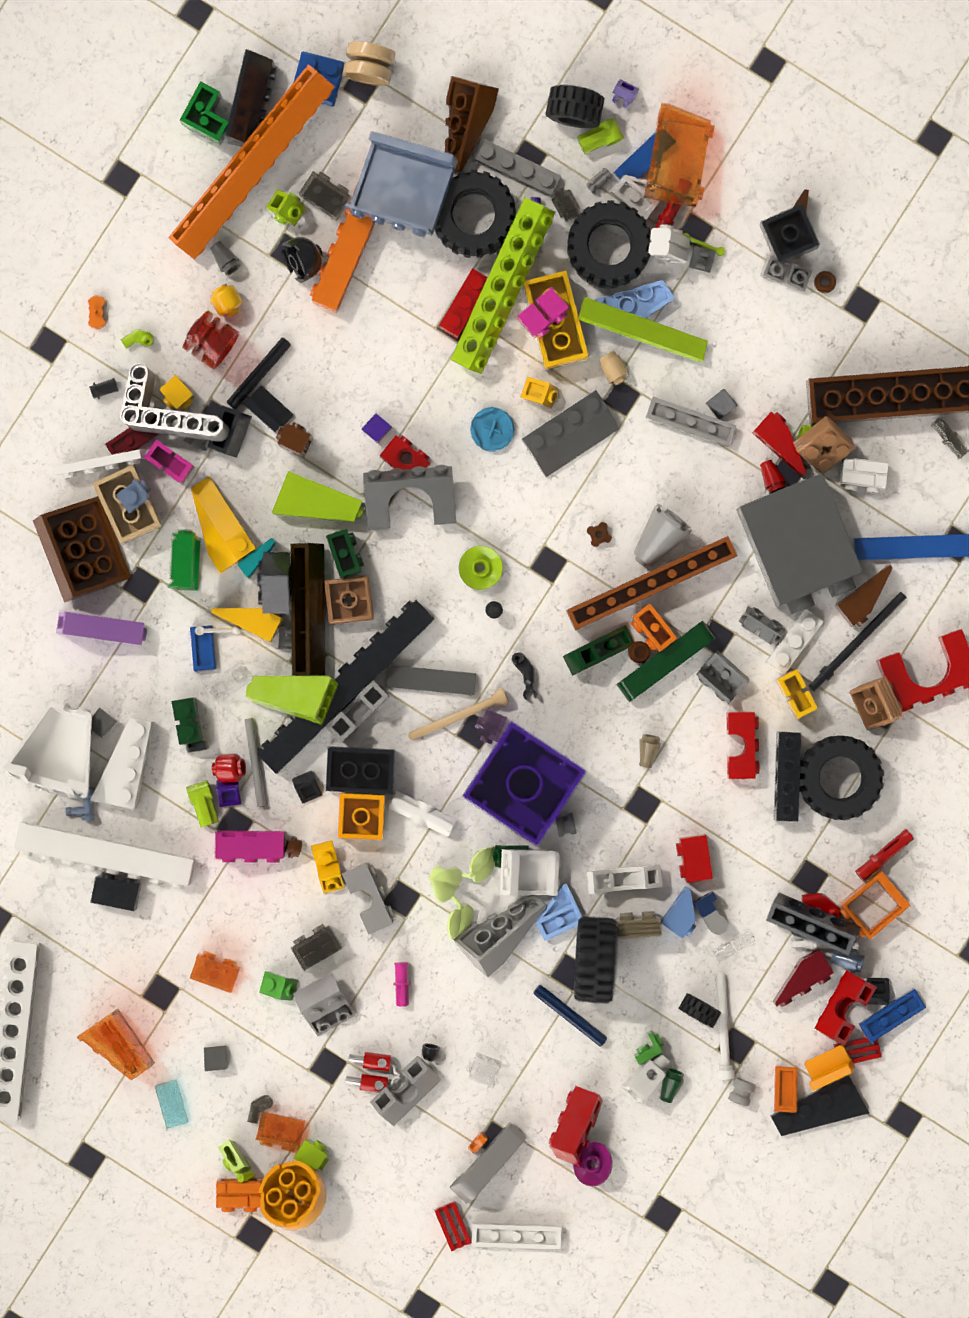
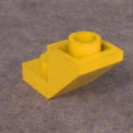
[311,840,345,894]

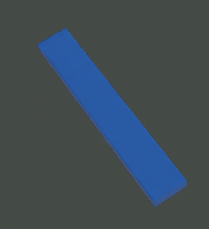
[854,534,969,560]

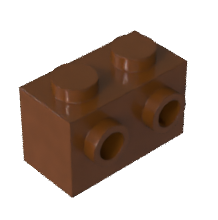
[276,422,313,458]

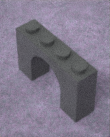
[363,465,456,530]

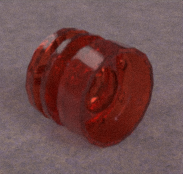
[182,310,240,370]

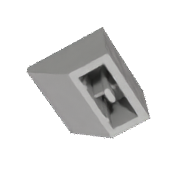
[293,972,356,1036]

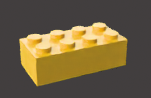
[523,271,588,370]

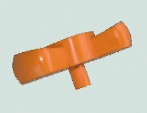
[88,295,107,329]

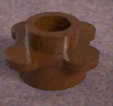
[587,522,612,547]

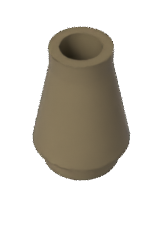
[639,734,661,768]

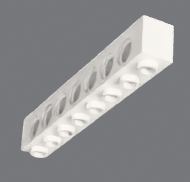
[0,940,40,1122]

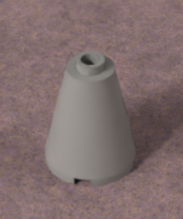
[634,504,692,566]

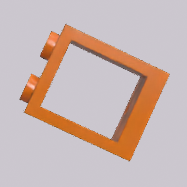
[839,870,910,939]

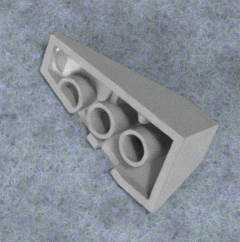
[454,895,546,977]

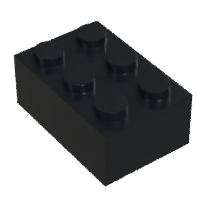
[326,746,395,794]

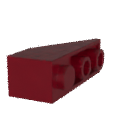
[773,949,834,1007]

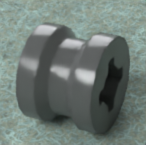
[556,813,577,837]

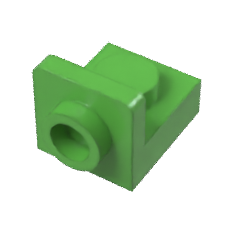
[634,1031,663,1065]

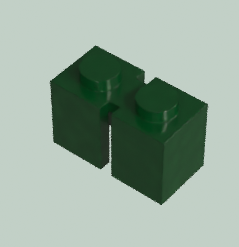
[171,697,203,745]

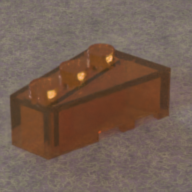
[76,1008,155,1080]

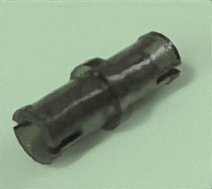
[931,416,969,460]

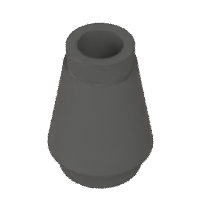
[210,241,240,275]

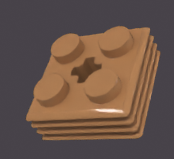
[793,416,856,474]
[324,576,374,625]
[849,676,904,731]

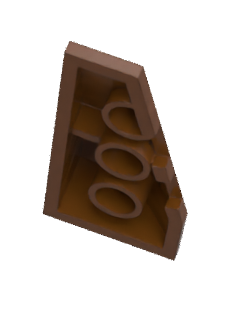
[445,76,499,172]

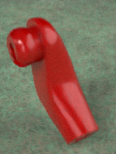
[801,893,841,918]

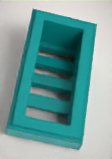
[237,538,277,579]

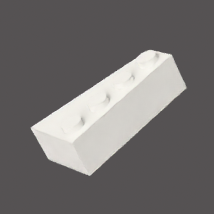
[90,717,154,809]

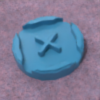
[470,407,514,452]

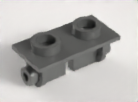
[739,606,785,645]

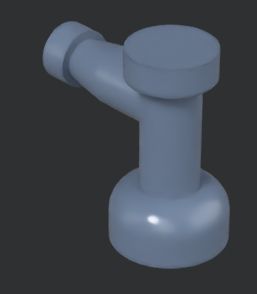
[66,788,96,820]

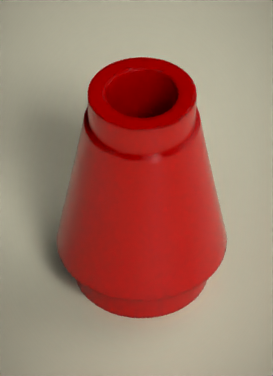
[760,460,786,494]

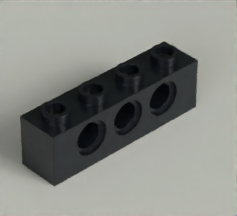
[774,732,801,822]
[766,893,861,956]

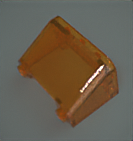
[644,102,715,207]

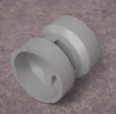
[728,1078,756,1107]

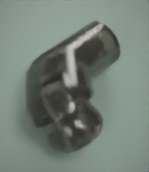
[247,1095,273,1124]

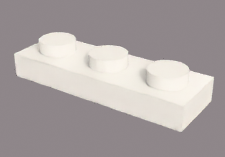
[766,609,824,675]

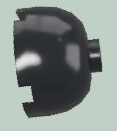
[281,237,323,283]

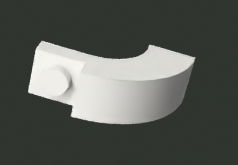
[587,865,662,894]

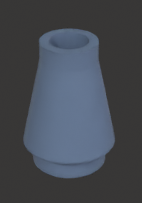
[831,950,865,973]

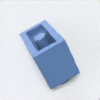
[660,886,696,939]

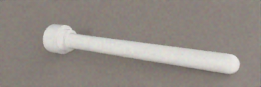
[717,972,735,1080]

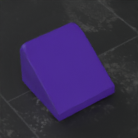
[361,413,392,444]
[216,780,241,807]

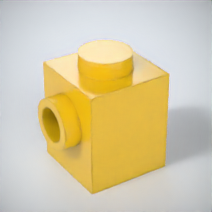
[159,375,195,411]

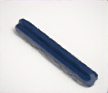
[533,985,607,1047]

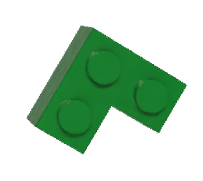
[179,81,228,146]

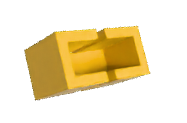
[775,669,818,719]

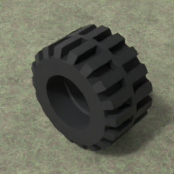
[545,85,605,128]

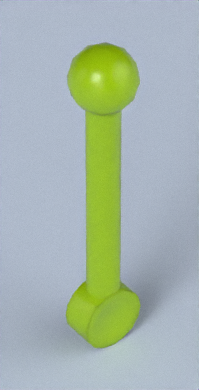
[683,233,725,256]

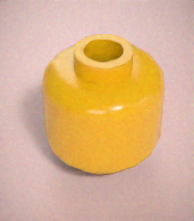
[210,284,243,318]

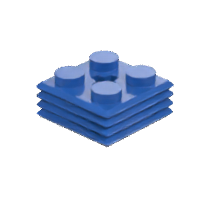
[293,51,344,107]

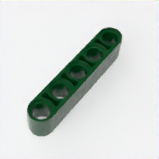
[616,621,716,702]

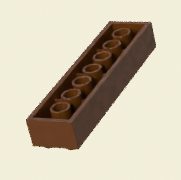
[806,366,969,425]

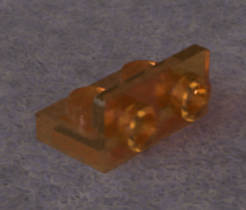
[189,951,241,993]
[255,1111,306,1151]

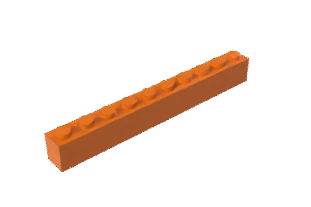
[168,65,335,260]

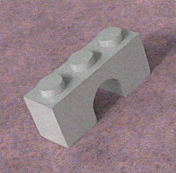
[326,680,389,743]
[342,862,395,935]
[370,1056,441,1126]

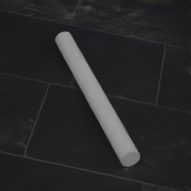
[244,718,266,807]

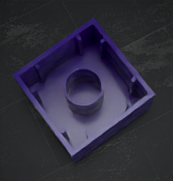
[462,721,587,846]

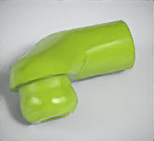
[120,329,154,349]

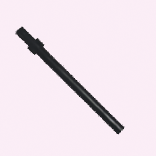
[808,592,907,692]

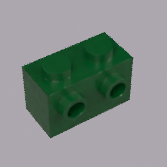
[326,528,364,578]

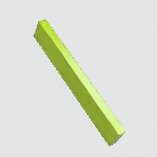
[578,297,708,363]

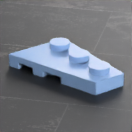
[595,280,675,336]

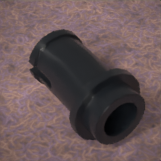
[89,378,119,400]
[485,601,503,619]

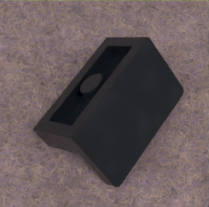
[242,386,293,434]

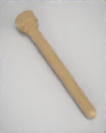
[408,688,509,740]

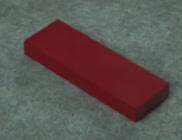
[105,407,172,455]

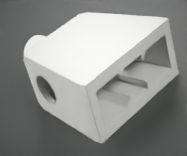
[621,1054,669,1102]

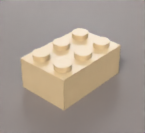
[92,465,163,545]

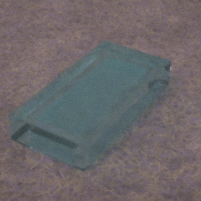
[154,1079,188,1129]

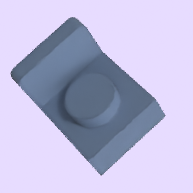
[116,478,151,513]

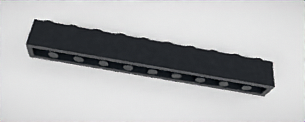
[258,600,435,774]

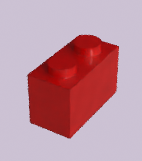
[676,834,713,883]

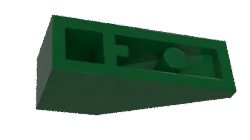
[563,625,634,676]

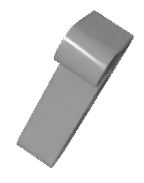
[450,1122,527,1203]

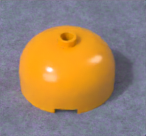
[258,1160,326,1230]

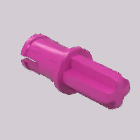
[393,962,411,1007]

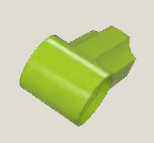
[577,118,624,155]
[186,780,219,828]

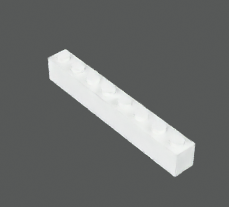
[14,822,195,889]

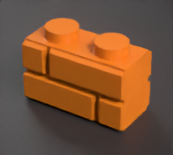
[216,1178,262,1212]

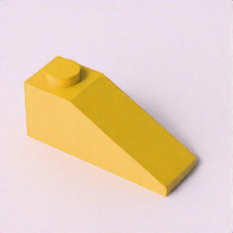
[211,608,283,642]

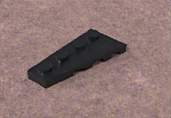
[770,1075,869,1136]

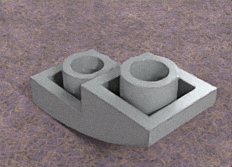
[760,255,812,292]

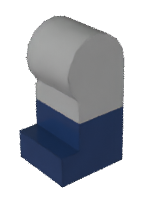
[693,891,728,935]

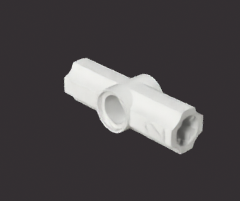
[388,791,456,837]

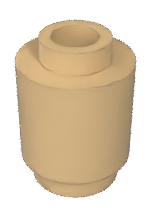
[599,351,629,386]

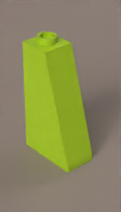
[272,471,365,523]
[245,676,338,724]

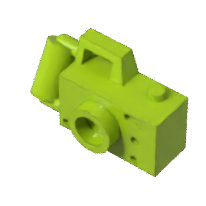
[218,1140,254,1182]

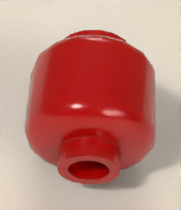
[212,754,246,783]

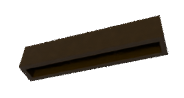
[290,543,326,676]

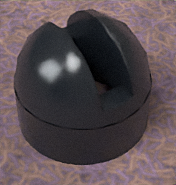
[421,1043,440,1062]

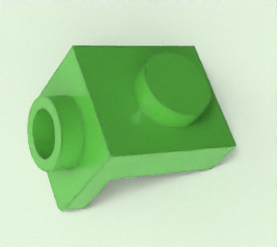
[259,971,298,1001]

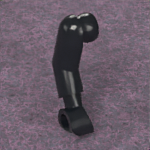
[512,652,537,701]

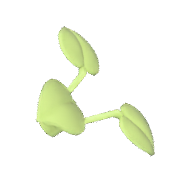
[430,846,495,940]

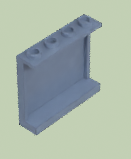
[345,131,458,237]

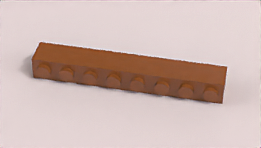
[566,536,737,631]

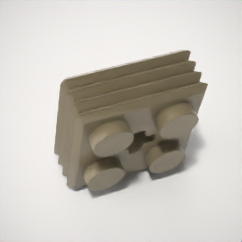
[615,911,662,939]

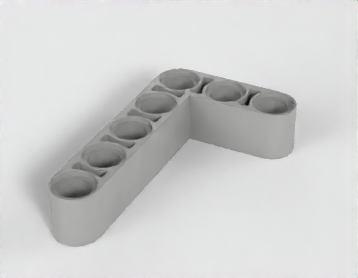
[120,363,229,441]

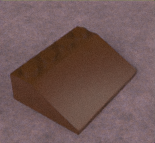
[33,496,132,603]

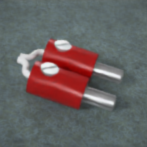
[345,1052,400,1093]

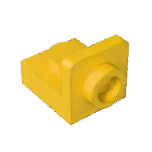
[520,377,558,408]

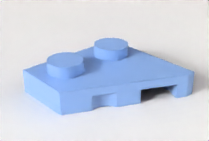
[536,883,582,941]

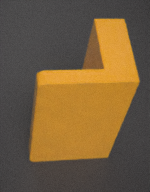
[804,1044,855,1091]

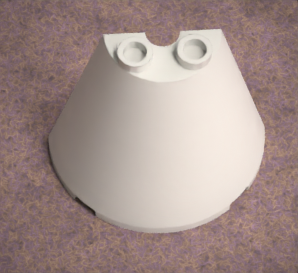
[3,701,92,798]

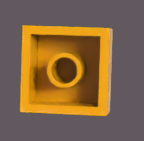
[338,793,385,840]

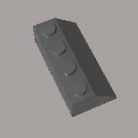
[522,390,619,477]

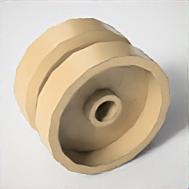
[342,42,396,86]

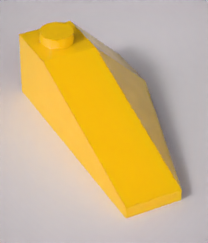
[191,476,257,574]

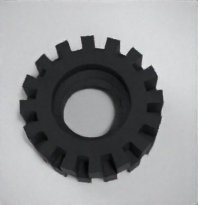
[678,993,722,1028]

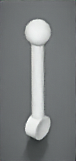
[195,626,241,635]

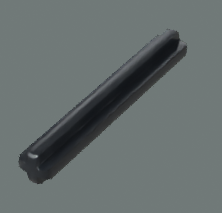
[227,337,291,409]

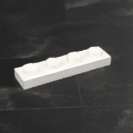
[54,449,146,478]
[472,1223,561,1250]

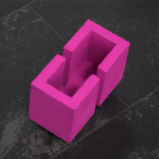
[517,287,569,339]
[144,439,195,485]

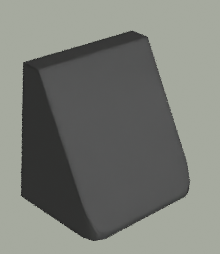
[91,707,117,738]
[204,1045,228,1071]

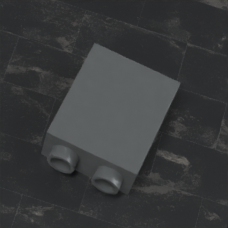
[736,473,863,614]

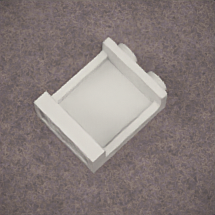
[500,849,561,896]

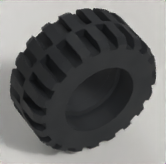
[435,170,516,258]
[567,200,652,289]
[799,735,884,820]
[574,916,617,1003]

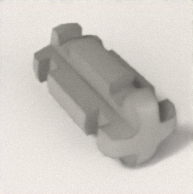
[586,168,612,193]

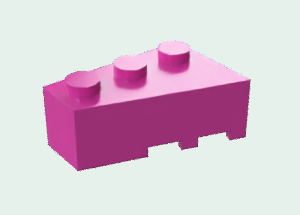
[215,831,285,863]

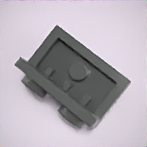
[696,650,751,704]

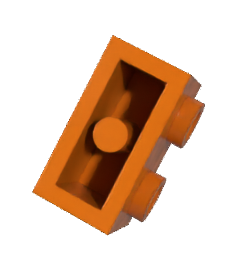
[631,603,677,652]

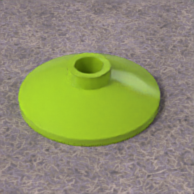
[459,546,503,590]

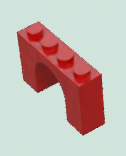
[876,629,969,712]

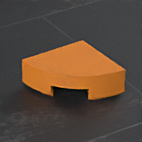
[468,1132,487,1154]

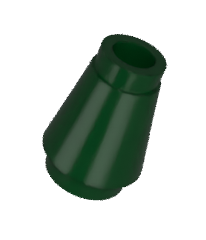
[660,1068,684,1103]

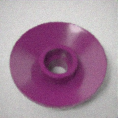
[573,1141,613,1186]

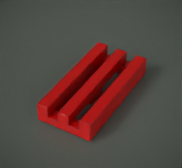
[833,1037,882,1064]
[434,1201,472,1252]

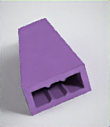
[56,611,147,645]

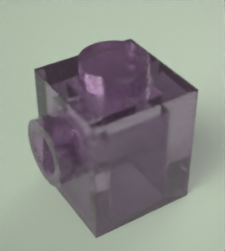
[474,709,507,744]

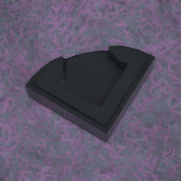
[186,741,209,753]

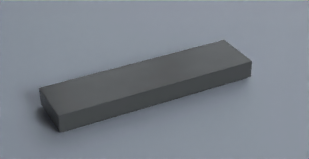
[386,665,476,695]

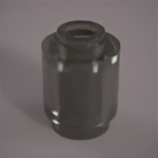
[551,188,581,222]

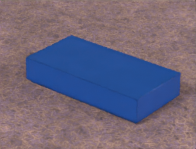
[190,625,216,671]

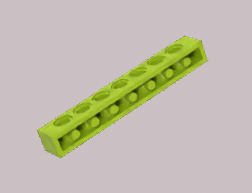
[450,197,556,374]

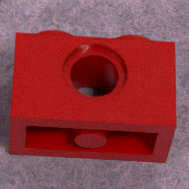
[379,435,431,470]

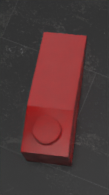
[752,412,806,477]

